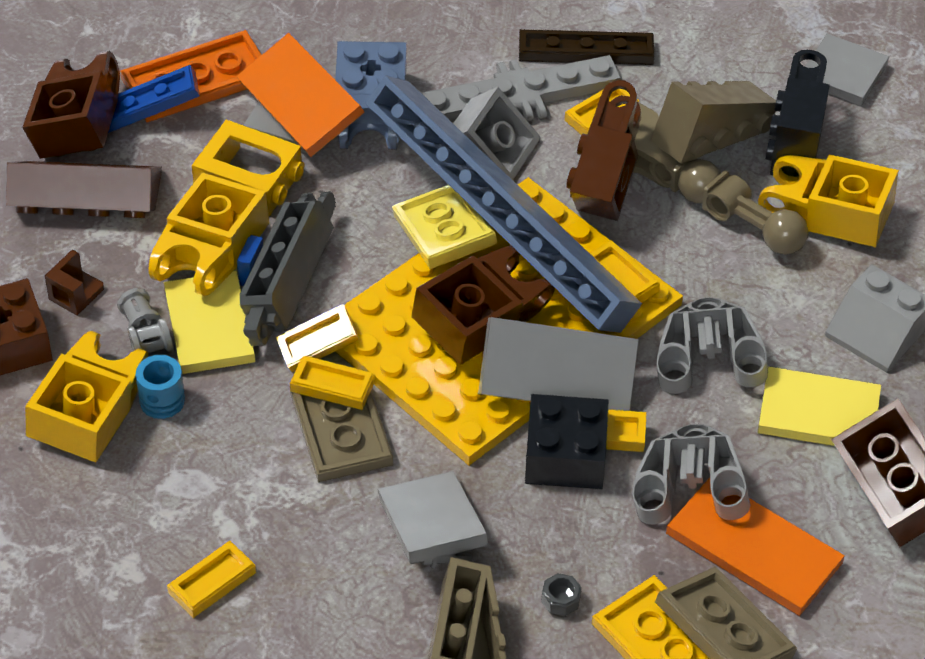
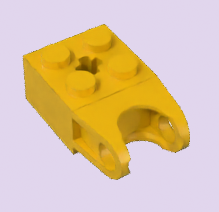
[758,154,899,247]
[148,172,269,296]
[25,331,148,463]

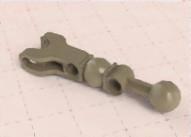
[633,102,809,255]

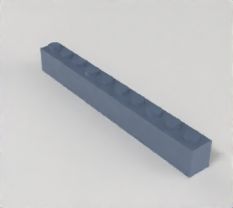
[366,75,642,333]

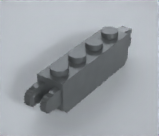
[240,191,336,346]

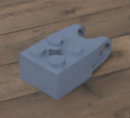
[335,41,407,150]

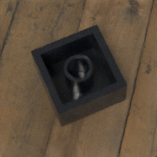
[525,394,609,490]

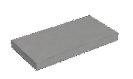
[478,317,639,411]

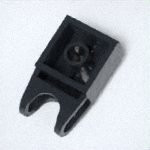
[765,50,830,177]

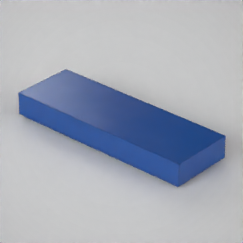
[108,65,200,133]

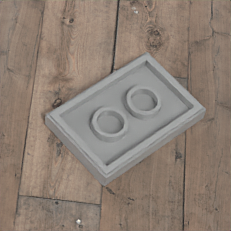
[378,471,488,564]

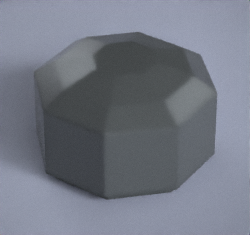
[541,573,582,616]

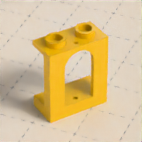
[192,119,305,216]

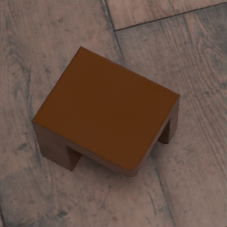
[45,250,104,316]

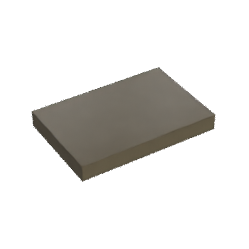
[290,392,393,482]
[655,566,797,659]

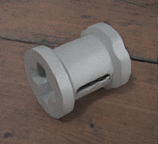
[117,288,161,329]
[127,318,173,353]

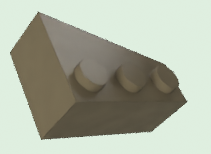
[428,557,506,659]

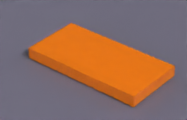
[120,30,262,123]
[236,33,365,157]
[666,477,845,616]

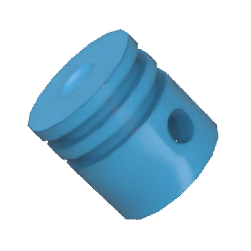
[135,355,185,419]

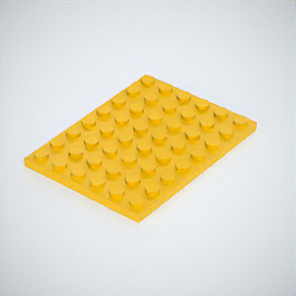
[336,177,683,466]

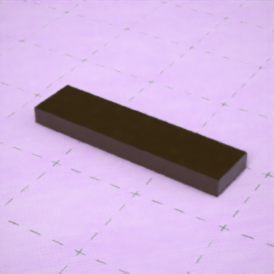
[519,29,654,65]

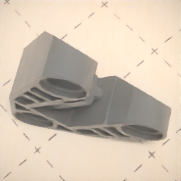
[657,297,768,394]
[632,424,751,525]

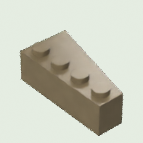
[650,81,776,163]

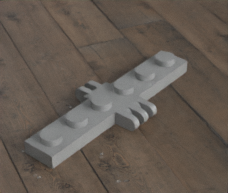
[422,55,621,122]

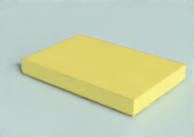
[392,185,498,269]
[164,271,255,374]
[758,366,881,446]

